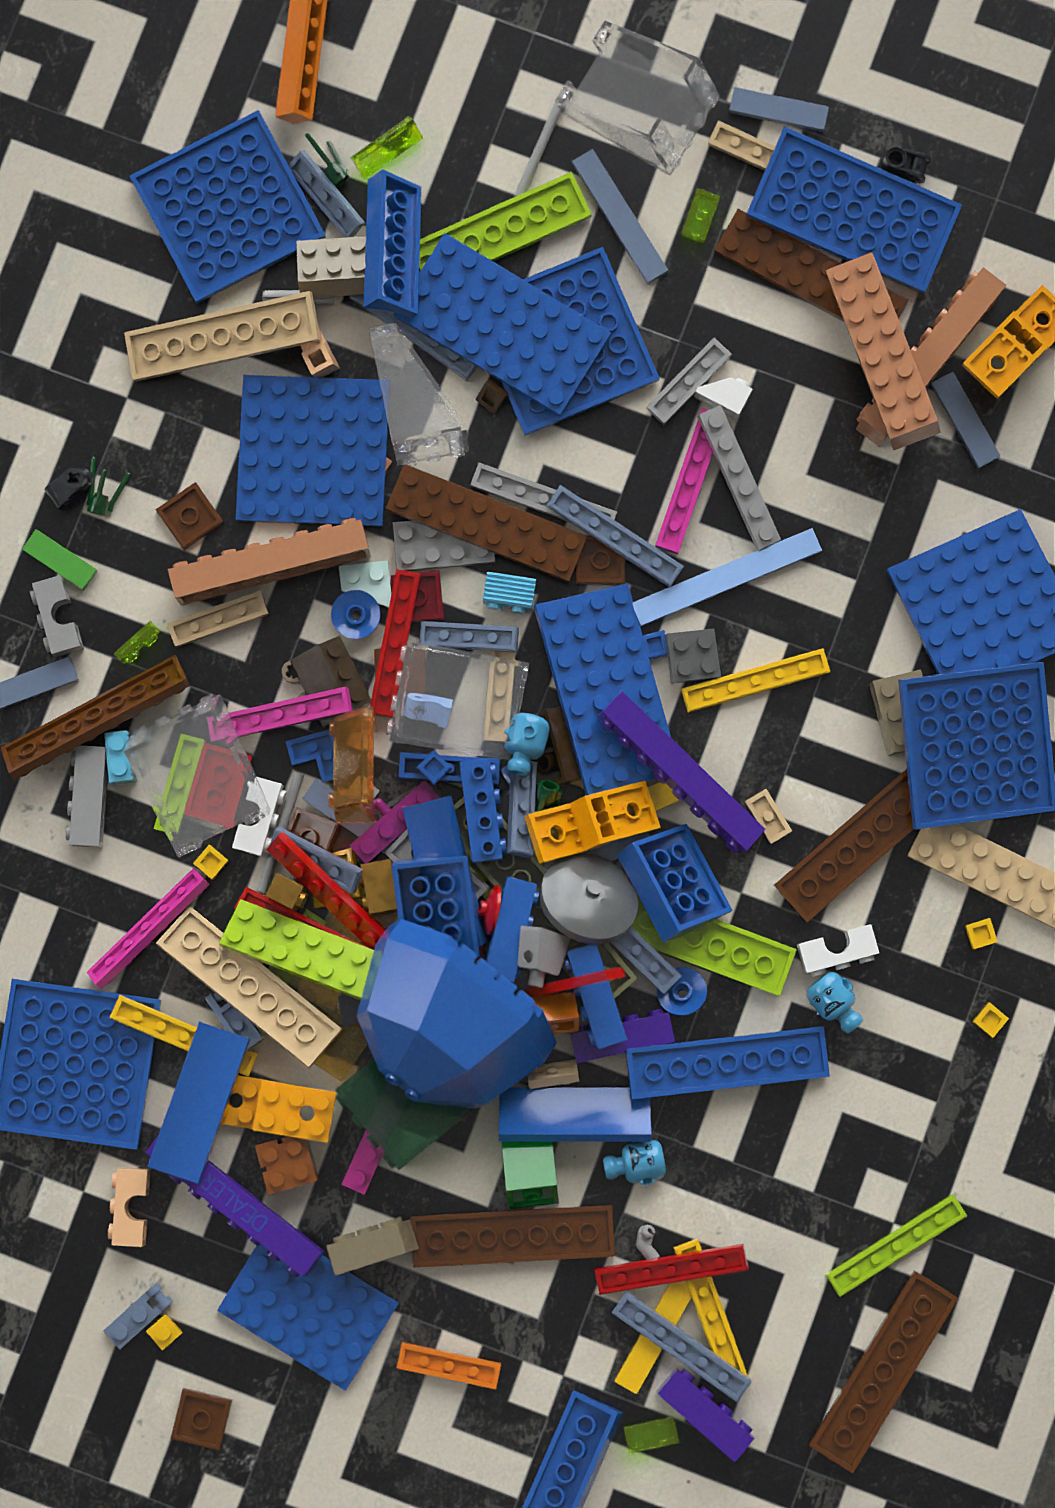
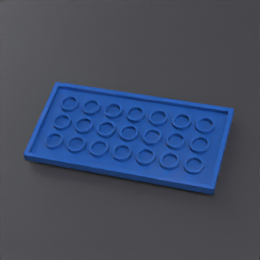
[746,126,962,294]
[393,233,611,417]
[534,583,672,795]

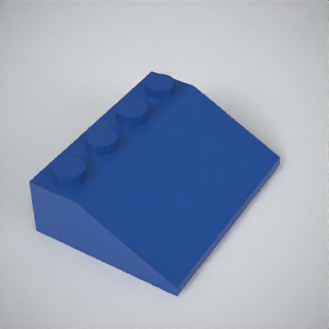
[617,824,733,943]
[392,856,480,957]

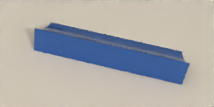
[363,169,421,318]
[402,796,488,946]
[147,1021,251,1184]
[499,1087,651,1142]
[522,1391,624,1508]

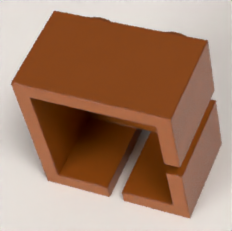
[255,1136,319,1195]

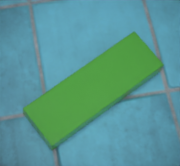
[22,529,98,591]

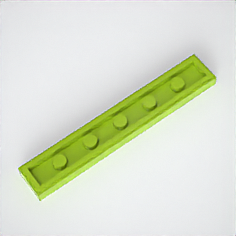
[825,1194,967,1297]

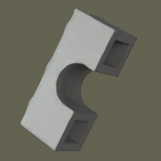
[30,575,84,657]

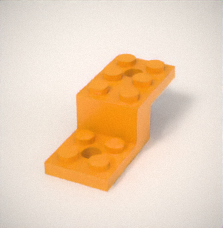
[962,285,1055,399]
[524,781,661,864]
[221,1075,337,1143]

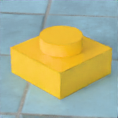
[193,844,229,880]
[965,918,998,950]
[972,1002,1009,1038]
[146,1313,183,1350]

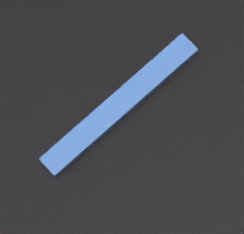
[632,528,822,626]

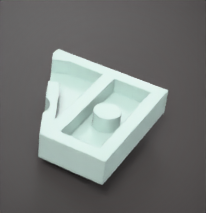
[339,560,392,608]

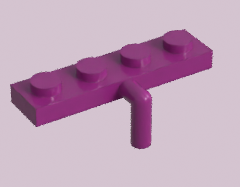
[349,780,440,864]

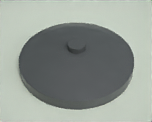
[539,853,638,944]

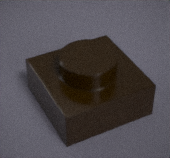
[475,379,509,414]

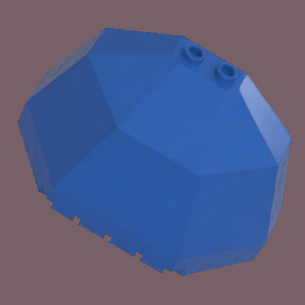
[357,919,557,1109]

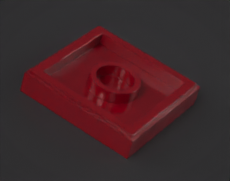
[391,571,444,623]

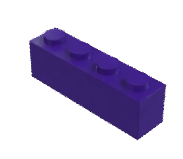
[570,1009,675,1063]
[656,1368,755,1462]

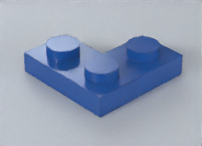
[285,728,347,783]

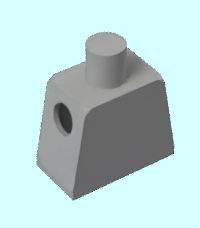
[518,926,570,988]

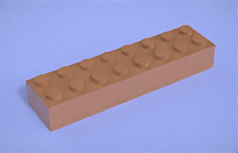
[826,252,941,450]
[856,267,1006,447]
[168,518,371,606]

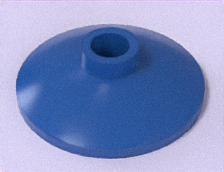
[331,590,380,639]
[657,967,707,1016]

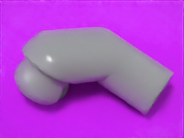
[636,1225,660,1260]

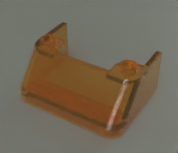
[328,707,377,823]

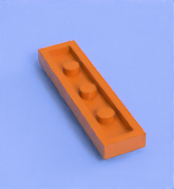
[397,1342,501,1389]

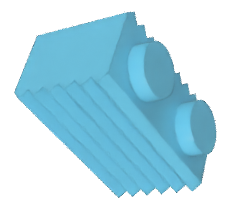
[483,572,536,614]
[104,731,137,785]

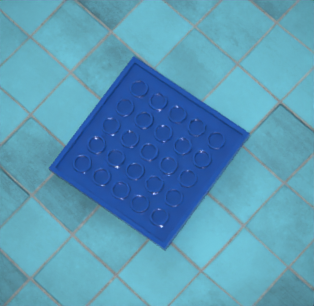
[130,110,326,304]
[502,247,660,436]
[236,375,390,527]
[887,509,1055,675]
[898,662,1055,829]
[0,979,161,1150]

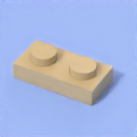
[744,789,792,844]
[527,1059,579,1089]

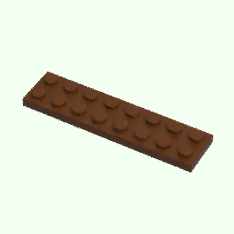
[714,209,909,322]
[386,464,587,583]
[1,654,190,780]
[773,769,913,923]
[410,1205,615,1268]
[809,1270,958,1473]

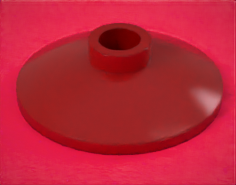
[478,885,501,935]

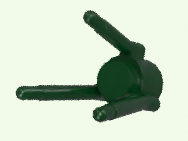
[305,133,349,188]
[86,457,131,516]
[535,780,563,812]

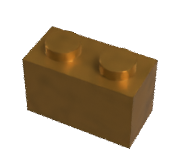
[359,859,397,915]
[265,873,309,911]

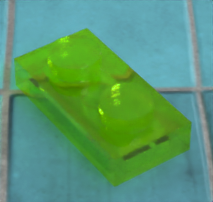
[681,188,720,243]
[114,621,160,664]
[624,1416,679,1454]

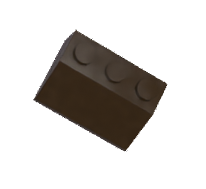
[290,635,372,728]
[530,707,581,786]

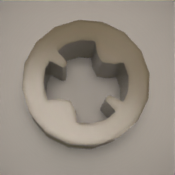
[282,661,300,684]

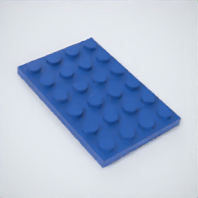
[217,1244,399,1391]

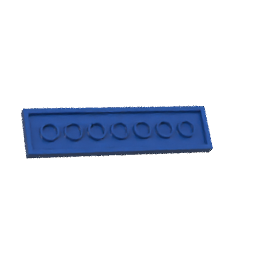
[625,1026,830,1099]

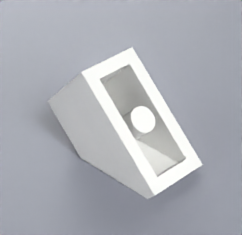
[694,378,753,419]

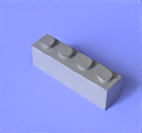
[66,746,108,848]

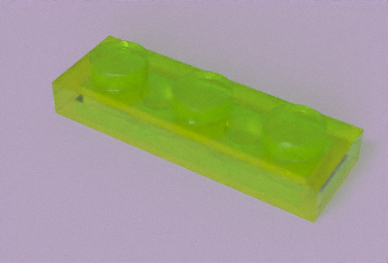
[350,116,423,179]

